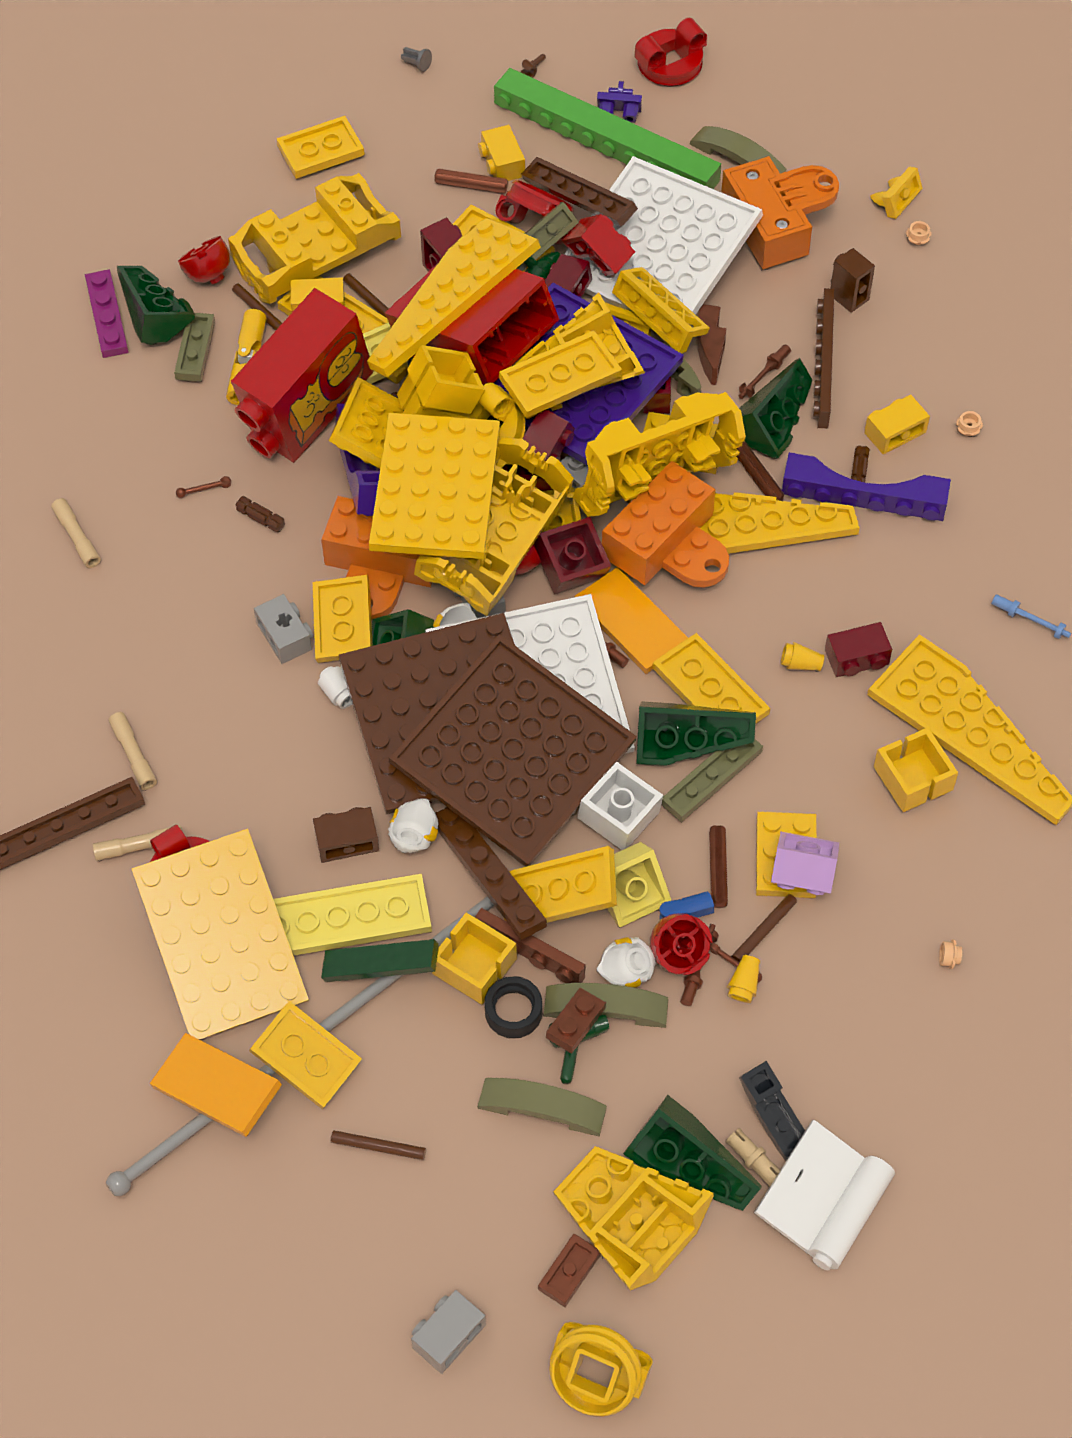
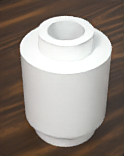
[318,666,352,709]

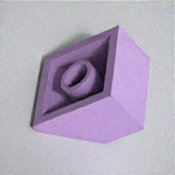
[771,831,840,895]

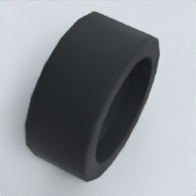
[485,976,542,1038]

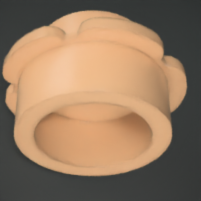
[906,221,931,245]
[956,411,983,436]
[939,939,962,969]

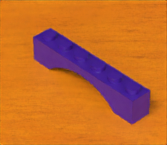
[335,404,380,516]
[782,452,951,521]

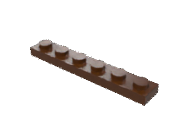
[521,157,638,227]
[813,288,835,429]
[0,777,145,870]
[435,807,547,940]

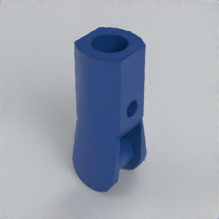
[659,891,714,919]

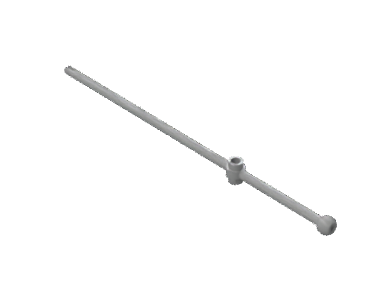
[106,896,494,1196]

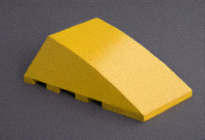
[515,292,645,389]
[553,1146,714,1291]

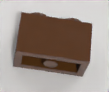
[830,248,875,313]
[313,807,379,863]

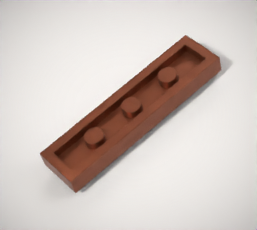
[475,908,586,983]

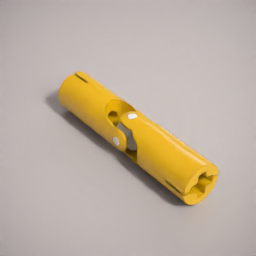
[226,309,267,405]

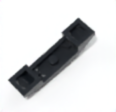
[739,1061,805,1178]

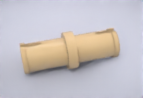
[725,1128,780,1188]

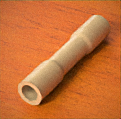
[51,498,101,568]
[109,712,157,790]
[93,825,182,861]

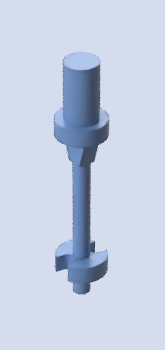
[991,594,1072,639]

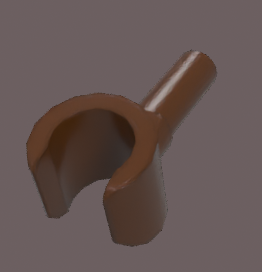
[521,54,546,78]

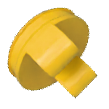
[468,383,525,442]
[549,1322,653,1417]

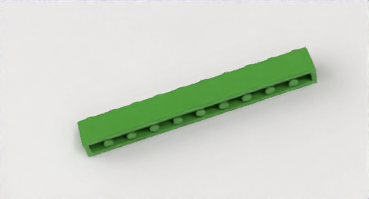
[494,68,722,189]

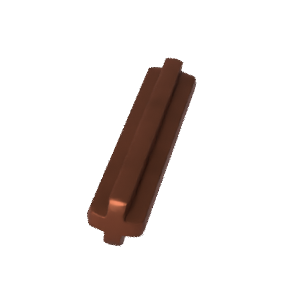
[434,168,508,194]
[736,441,784,501]
[709,825,728,908]

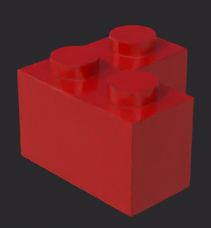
[562,214,636,276]

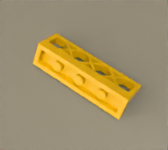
[612,267,710,353]

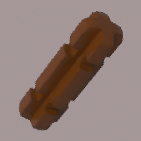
[851,445,870,482]
[235,496,285,532]

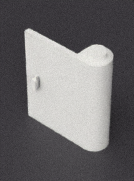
[754,1120,895,1271]

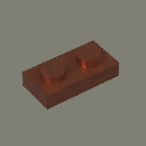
[546,988,606,1053]
[538,1234,601,1307]

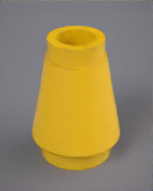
[781,642,824,671]
[727,955,760,1003]

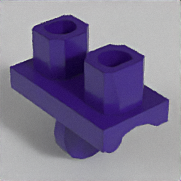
[597,81,642,123]

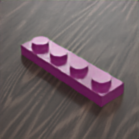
[85,269,129,358]

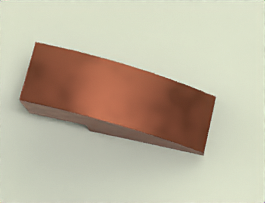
[697,304,727,385]

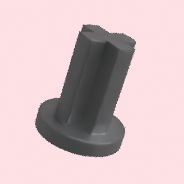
[401,47,432,71]

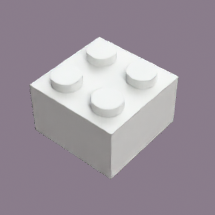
[578,762,664,850]

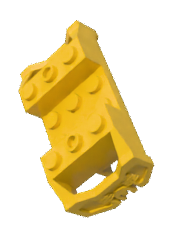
[228,173,401,304]
[573,392,746,517]
[414,437,574,616]

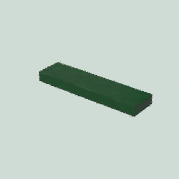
[321,939,439,982]

